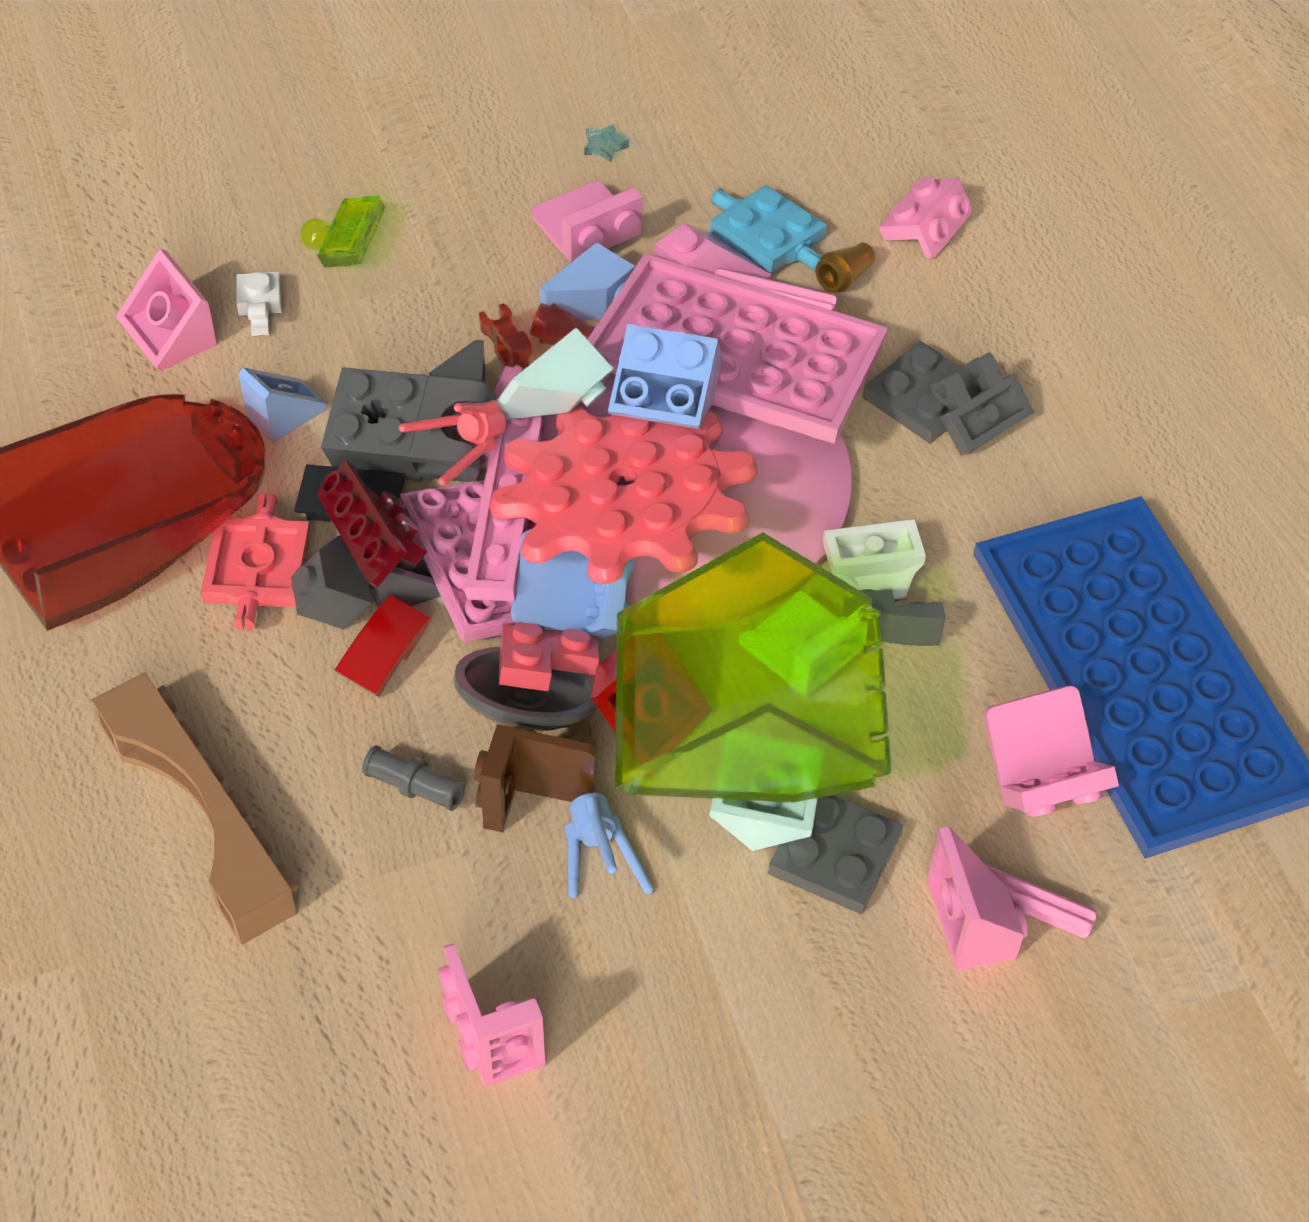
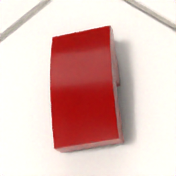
[335,595,432,698]

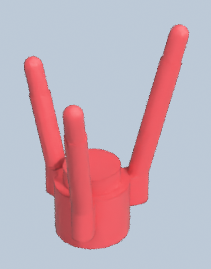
[399,400,506,486]

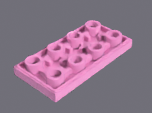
[399,480,517,643]

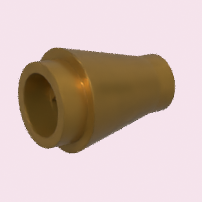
[815,242,875,292]

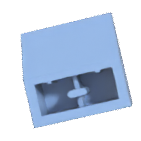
[608,324,722,429]

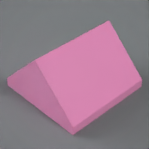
[116,249,217,370]

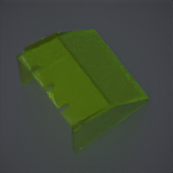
[615,532,892,803]

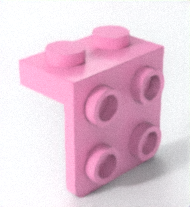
[532,181,643,263]
[984,686,1119,817]

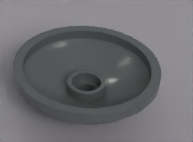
[454,647,598,732]

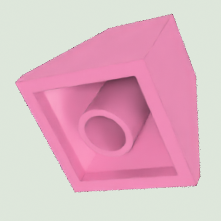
[654,223,772,280]
[926,826,1027,971]

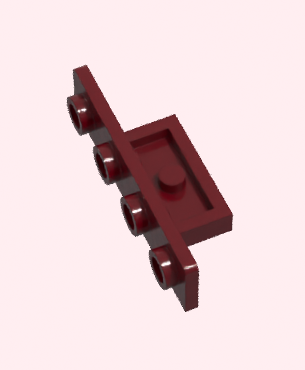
[317,459,428,588]

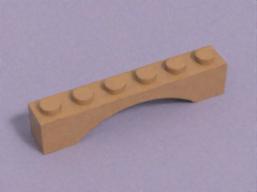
[91,672,298,945]

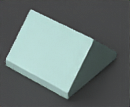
[709,725,825,851]

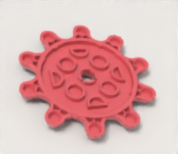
[489,405,758,584]

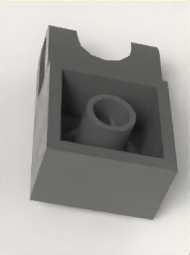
[321,367,497,482]

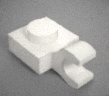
[236,271,282,336]

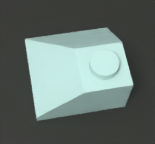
[497,328,614,420]

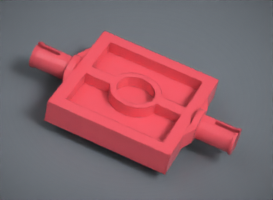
[201,493,311,631]

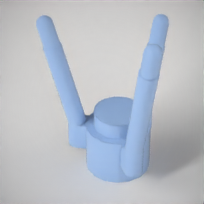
[564,793,653,898]

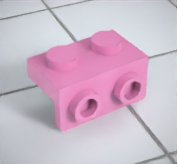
[879,177,972,258]

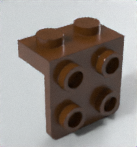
[474,724,597,833]

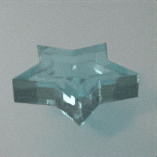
[584,124,629,162]

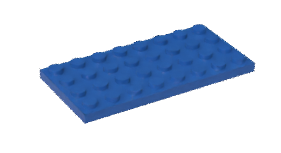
[973,496,1309,859]

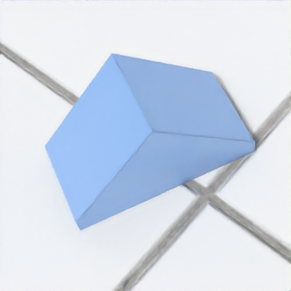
[239,367,328,442]

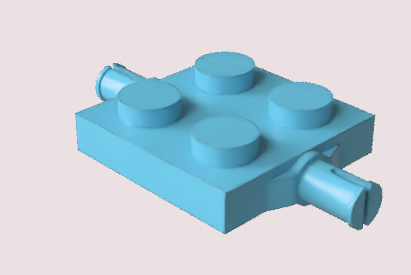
[710,185,827,273]

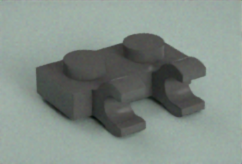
[930,352,1034,455]

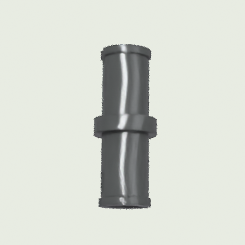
[362,745,465,811]

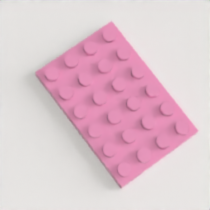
[587,253,888,444]

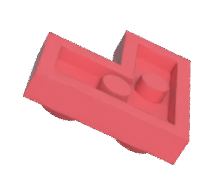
[499,622,599,691]

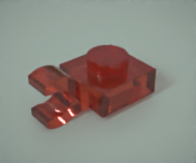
[479,303,532,371]

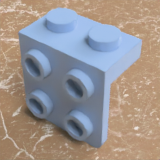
[511,529,634,640]

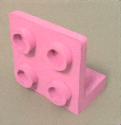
[437,943,546,1087]

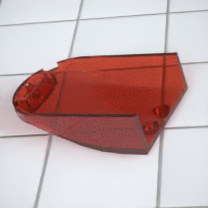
[0,394,266,631]

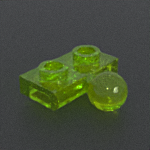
[299,195,386,268]

